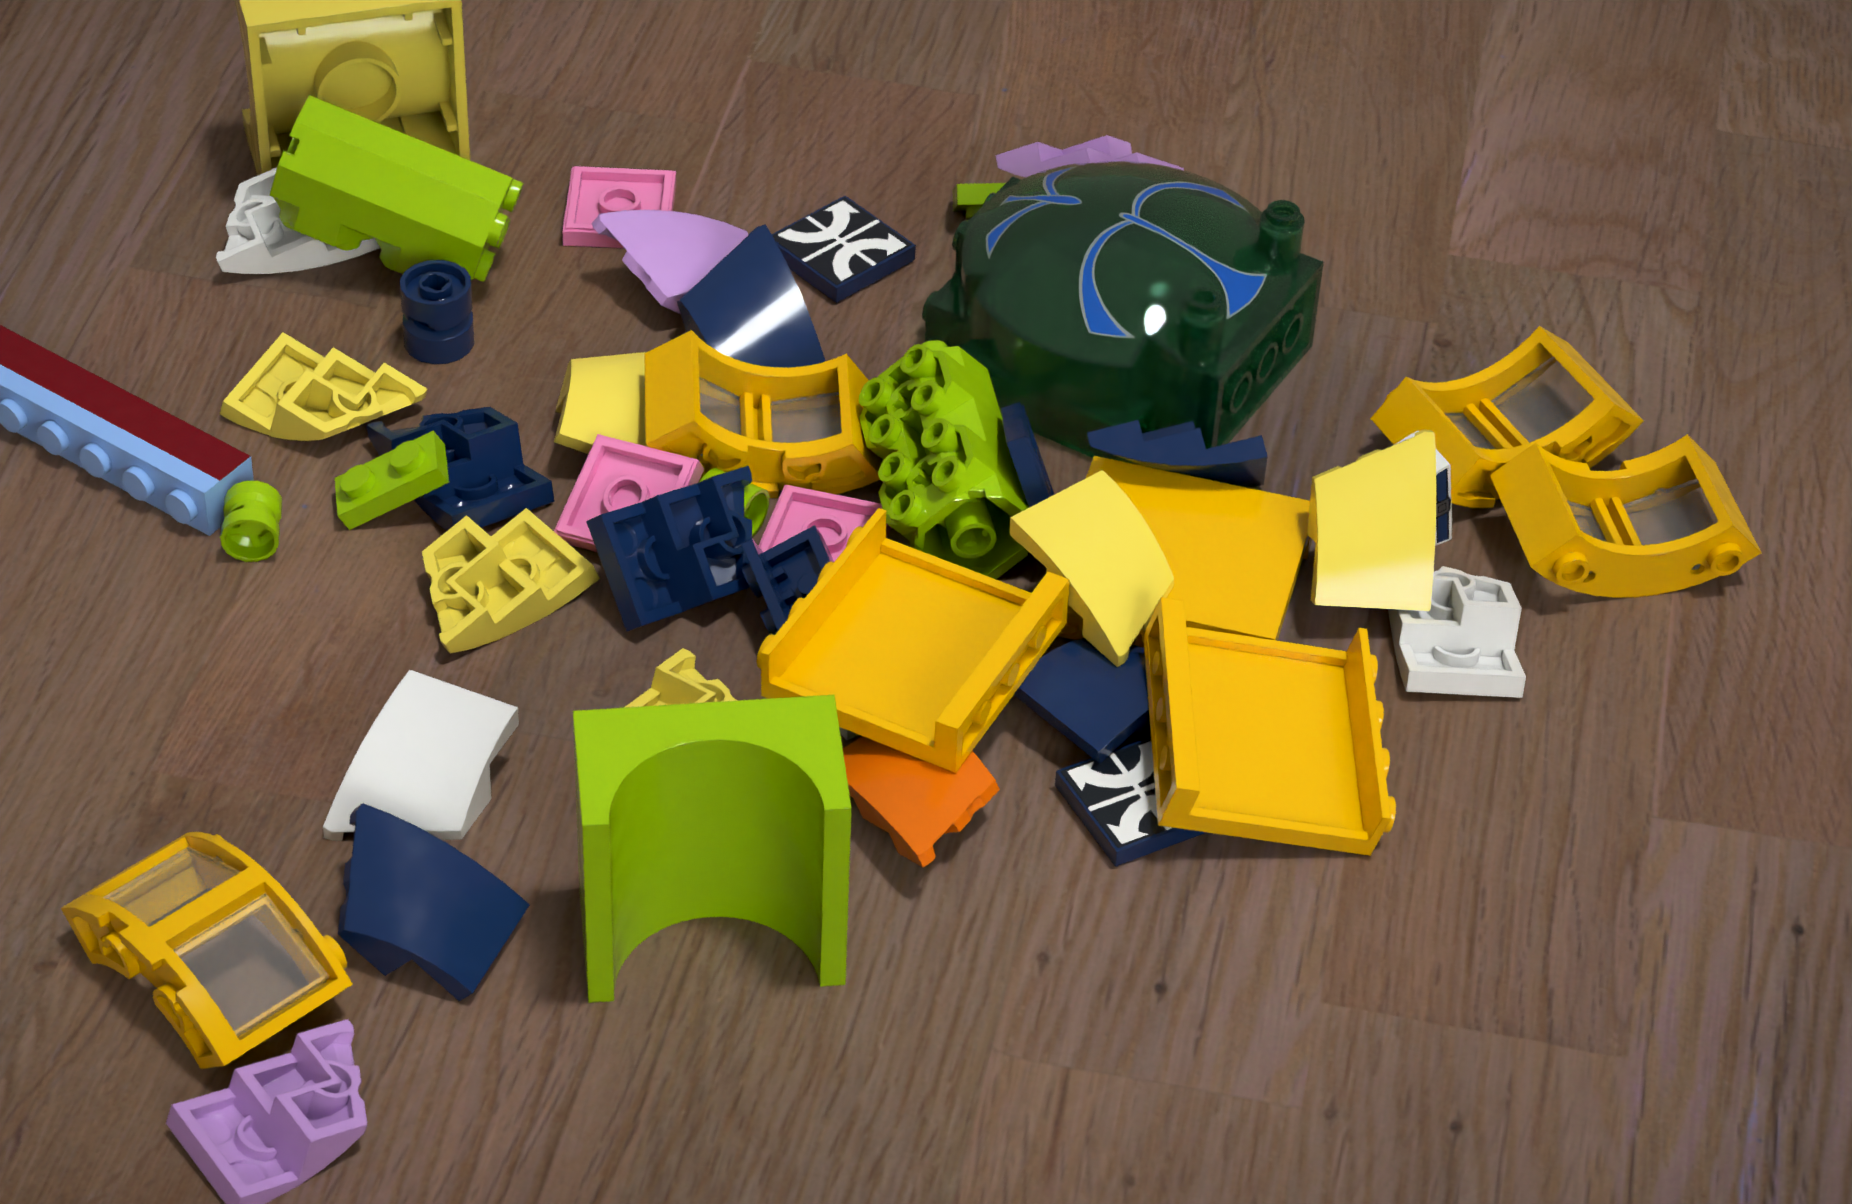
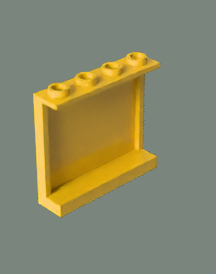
[1057,456,1312,647]
[756,508,1070,773]
[1143,597,1396,856]

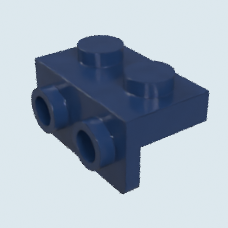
[741,525,834,635]

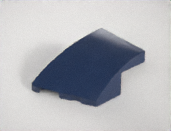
[677,224,826,367]
[367,407,555,531]
[1087,420,1268,488]
[586,466,752,632]
[1014,638,1150,764]
[338,803,530,1001]

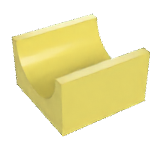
[235,0,470,175]

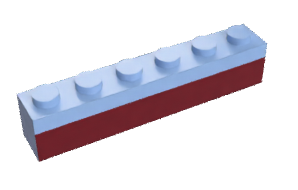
[0,325,254,536]

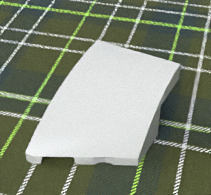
[216,167,380,274]
[1388,566,1526,698]
[323,670,519,841]

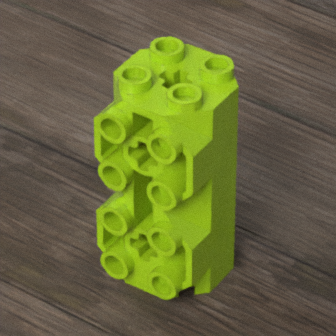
[269,95,524,282]
[859,340,1029,579]

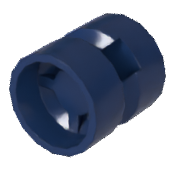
[400,260,474,364]

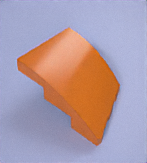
[843,736,1000,867]

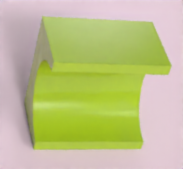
[573,695,851,1003]

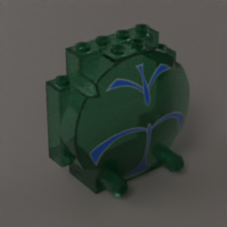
[922,161,1324,463]

